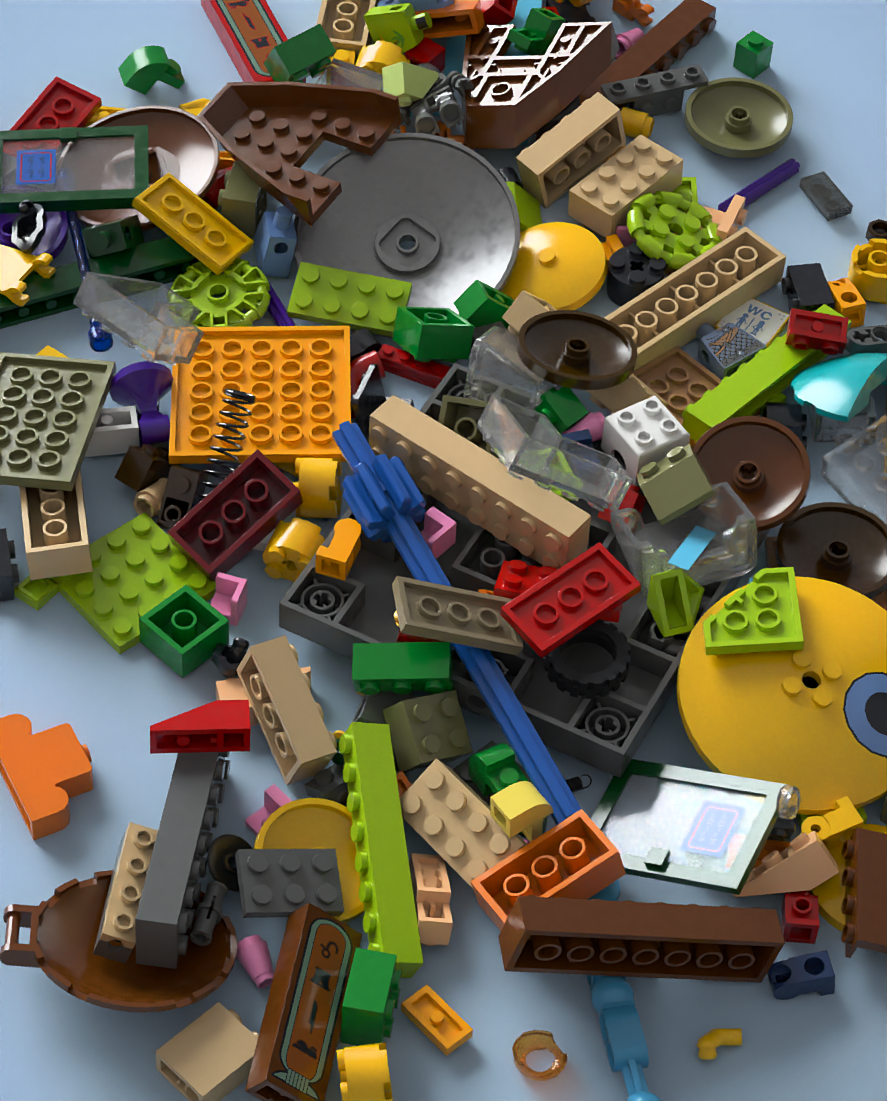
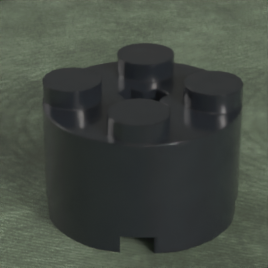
[606,242,666,307]

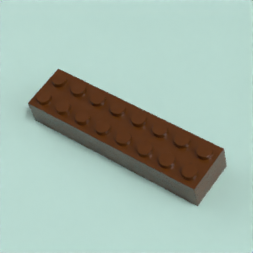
[498,895,785,983]

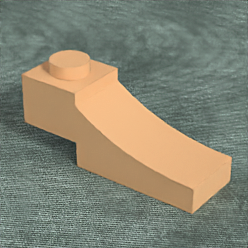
[409,853,453,946]

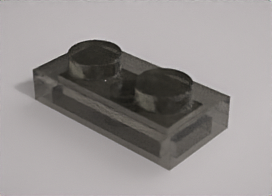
[799,171,853,221]

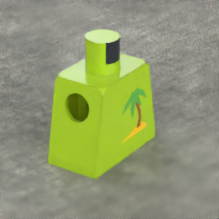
[363,3,432,53]

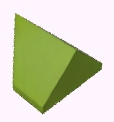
[646,568,705,637]

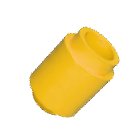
[621,107,655,139]

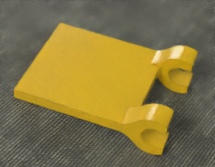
[0,244,56,306]

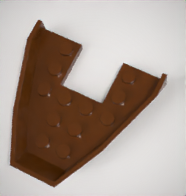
[462,22,620,149]
[197,81,401,227]

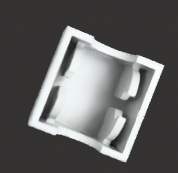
[601,396,690,486]

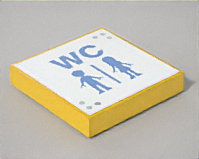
[714,298,790,348]

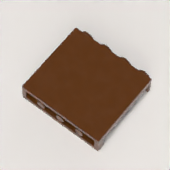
[841,827,887,958]

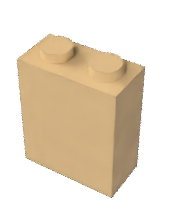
[156,1002,259,1101]

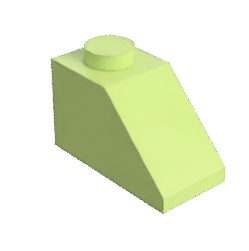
[382,61,439,107]

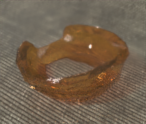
[512,1030,567,1081]

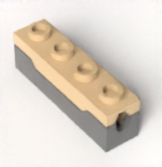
[93,822,158,964]

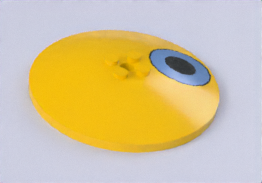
[677,576,887,815]

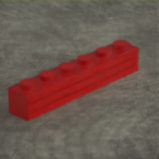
[377,344,451,389]

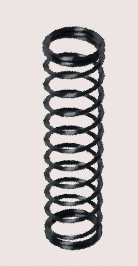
[194,388,256,507]

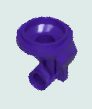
[109,361,173,446]

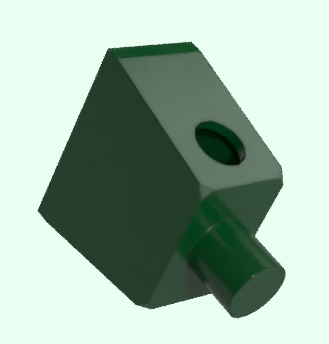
[82,215,145,258]

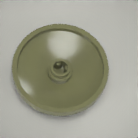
[684,77,793,158]

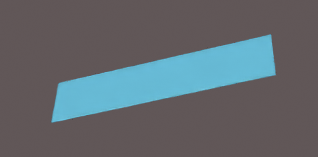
[444,35,466,77]
[667,525,716,571]

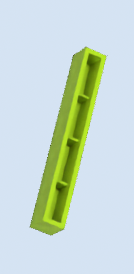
[682,304,852,442]
[339,722,423,978]

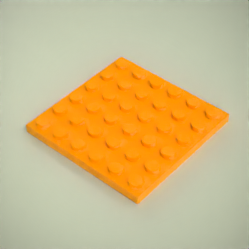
[169,325,351,464]

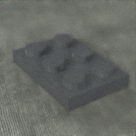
[235,849,344,918]

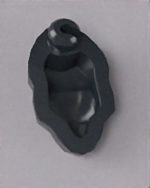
[11,199,47,253]
[211,637,250,678]

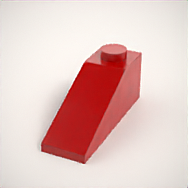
[150,700,251,754]

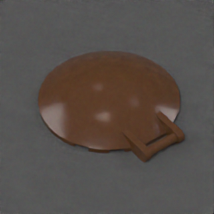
[0,870,237,1013]

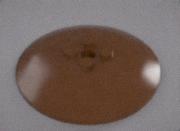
[55,105,220,233]

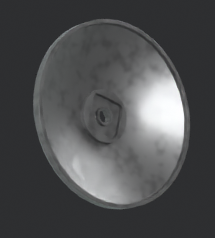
[294,133,520,338]

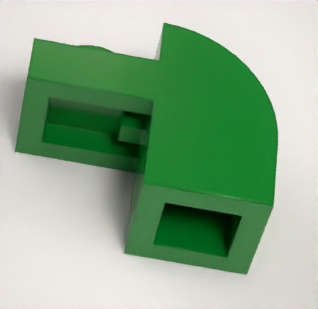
[506,8,565,56]
[118,45,185,95]
[468,743,528,797]

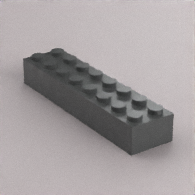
[135,752,231,969]

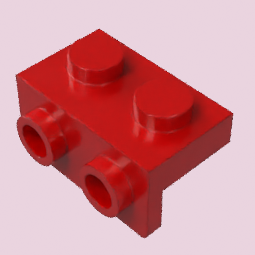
[785,308,849,355]

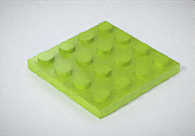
[48,512,216,654]

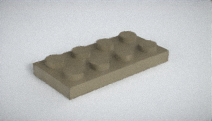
[392,576,523,655]

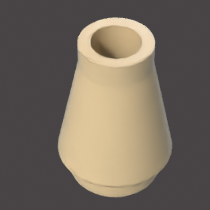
[133,478,168,518]

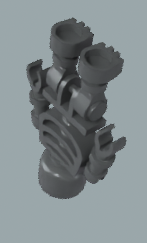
[396,63,475,135]

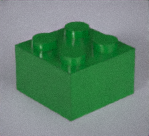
[264,24,337,83]
[392,306,474,363]
[139,585,229,678]
[341,948,402,1046]

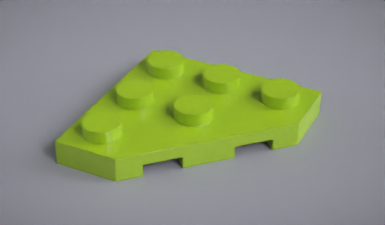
[703,567,804,655]

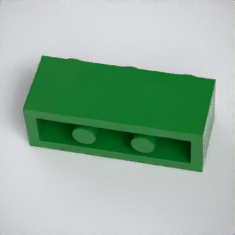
[352,642,453,695]

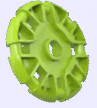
[626,191,722,270]
[168,258,271,327]

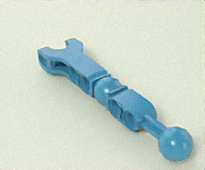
[586,880,662,1101]

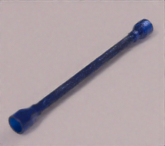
[53,170,113,352]

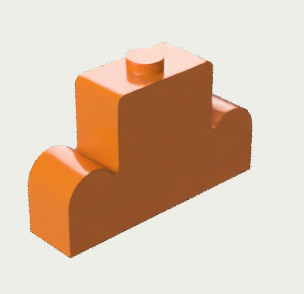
[415,0,485,39]
[0,714,93,840]

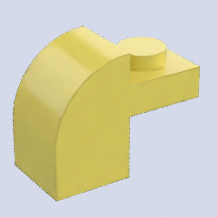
[490,781,554,842]

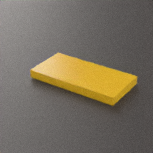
[132,172,254,275]

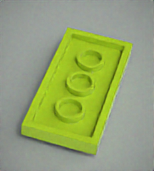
[287,262,412,337]

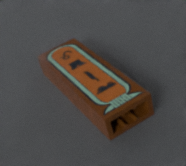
[245,903,362,1101]

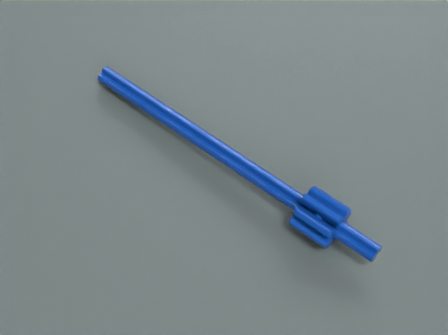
[332,421,582,825]

